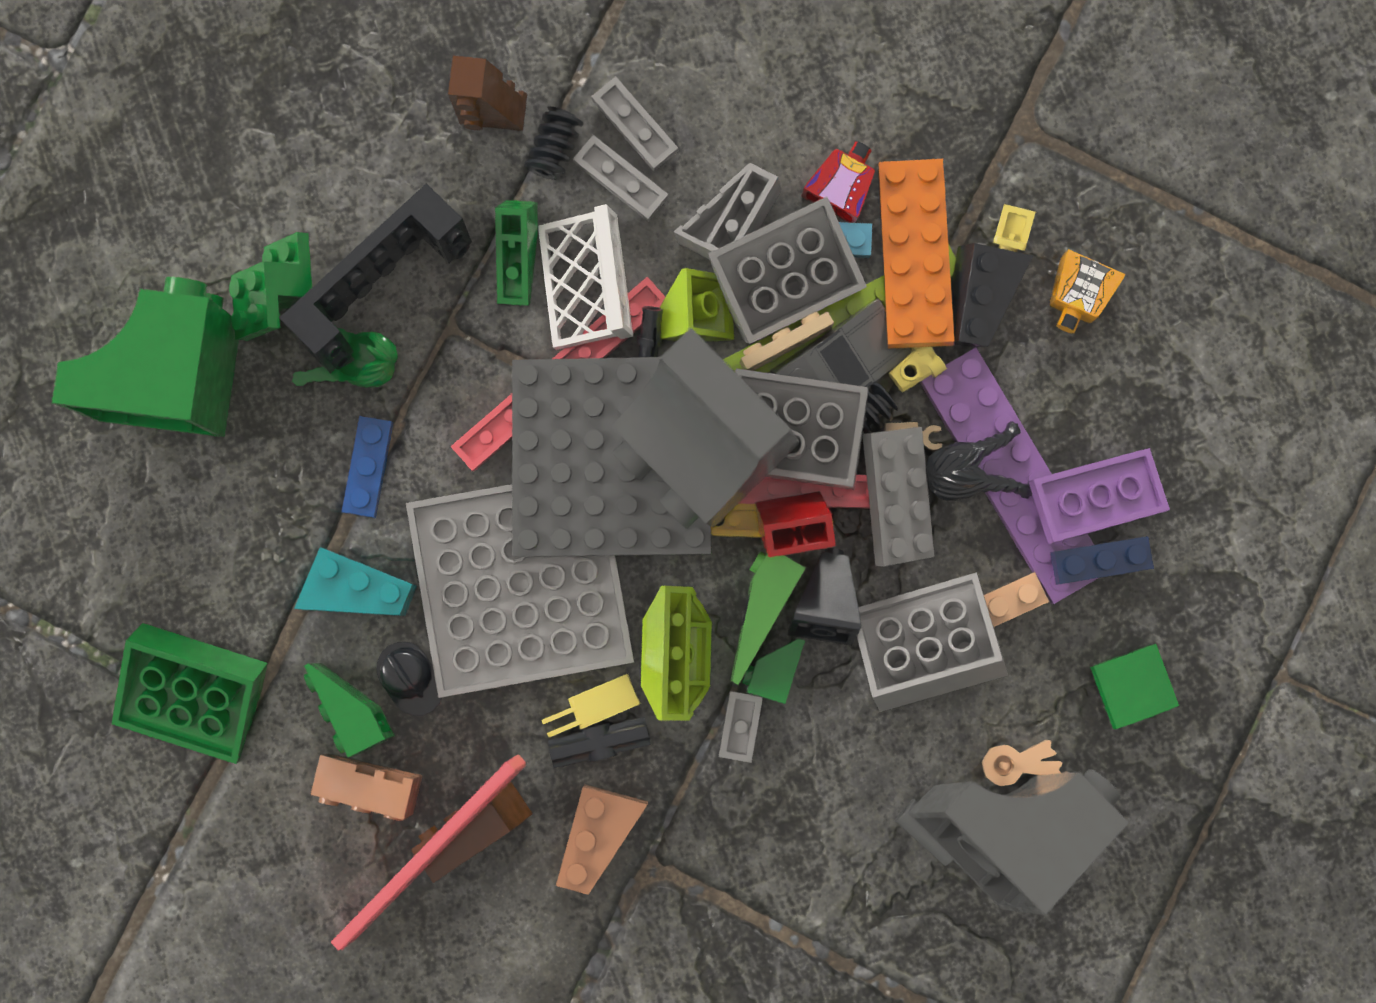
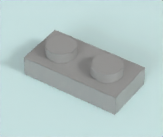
[719,691,763,763]

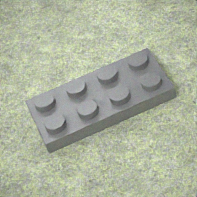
[863,427,934,566]

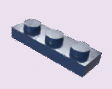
[1050,536,1154,585]

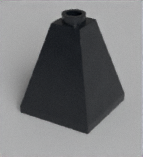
[787,548,861,646]

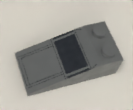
[770,298,912,387]

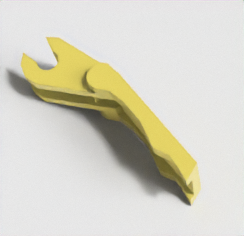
[542,674,641,737]

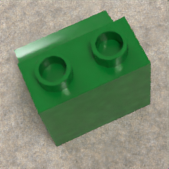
[52,277,239,438]

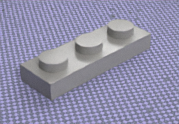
[591,76,678,171]
[573,135,668,222]

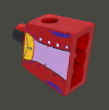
[801,141,875,223]

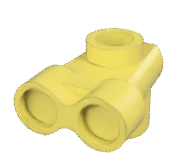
[889,347,947,392]

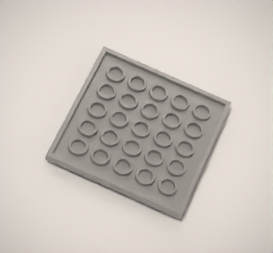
[406,484,634,698]

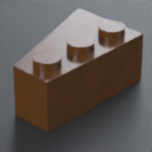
[448,55,527,131]
[411,782,533,883]

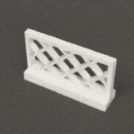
[538,204,633,350]

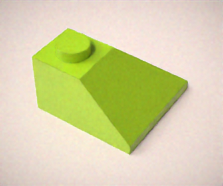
[660,268,734,341]

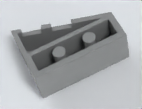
[674,163,781,260]

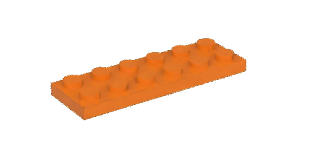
[878,159,954,349]

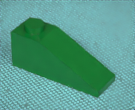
[495,200,538,306]

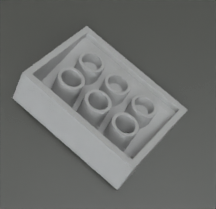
[708,197,867,344]
[735,369,868,490]
[857,572,1008,712]

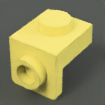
[993,204,1036,252]

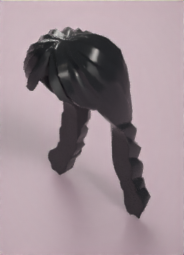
[926,421,1032,501]

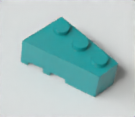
[294,547,418,616]

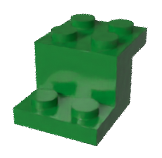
[229,232,312,341]

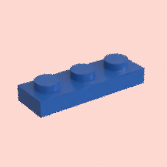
[342,416,393,518]

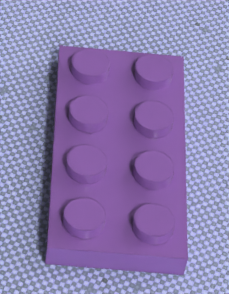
[1029,448,1170,545]

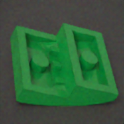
[1090,644,1179,729]

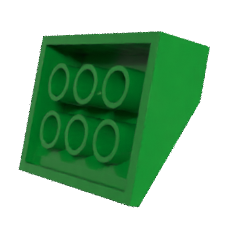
[111,623,268,764]

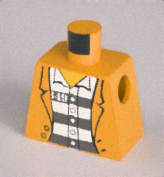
[1050,249,1125,334]

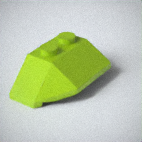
[641,586,712,721]

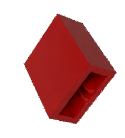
[755,491,836,558]

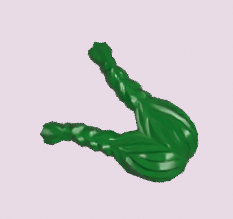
[291,325,398,388]

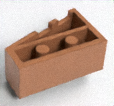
[556,784,648,895]

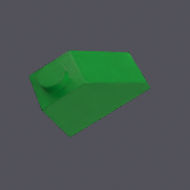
[742,639,805,704]

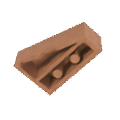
[311,753,422,821]

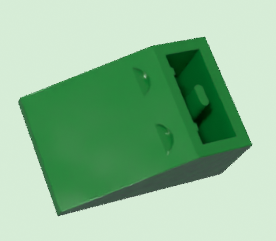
[304,663,395,757]

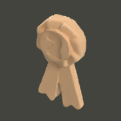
[982,740,1062,786]

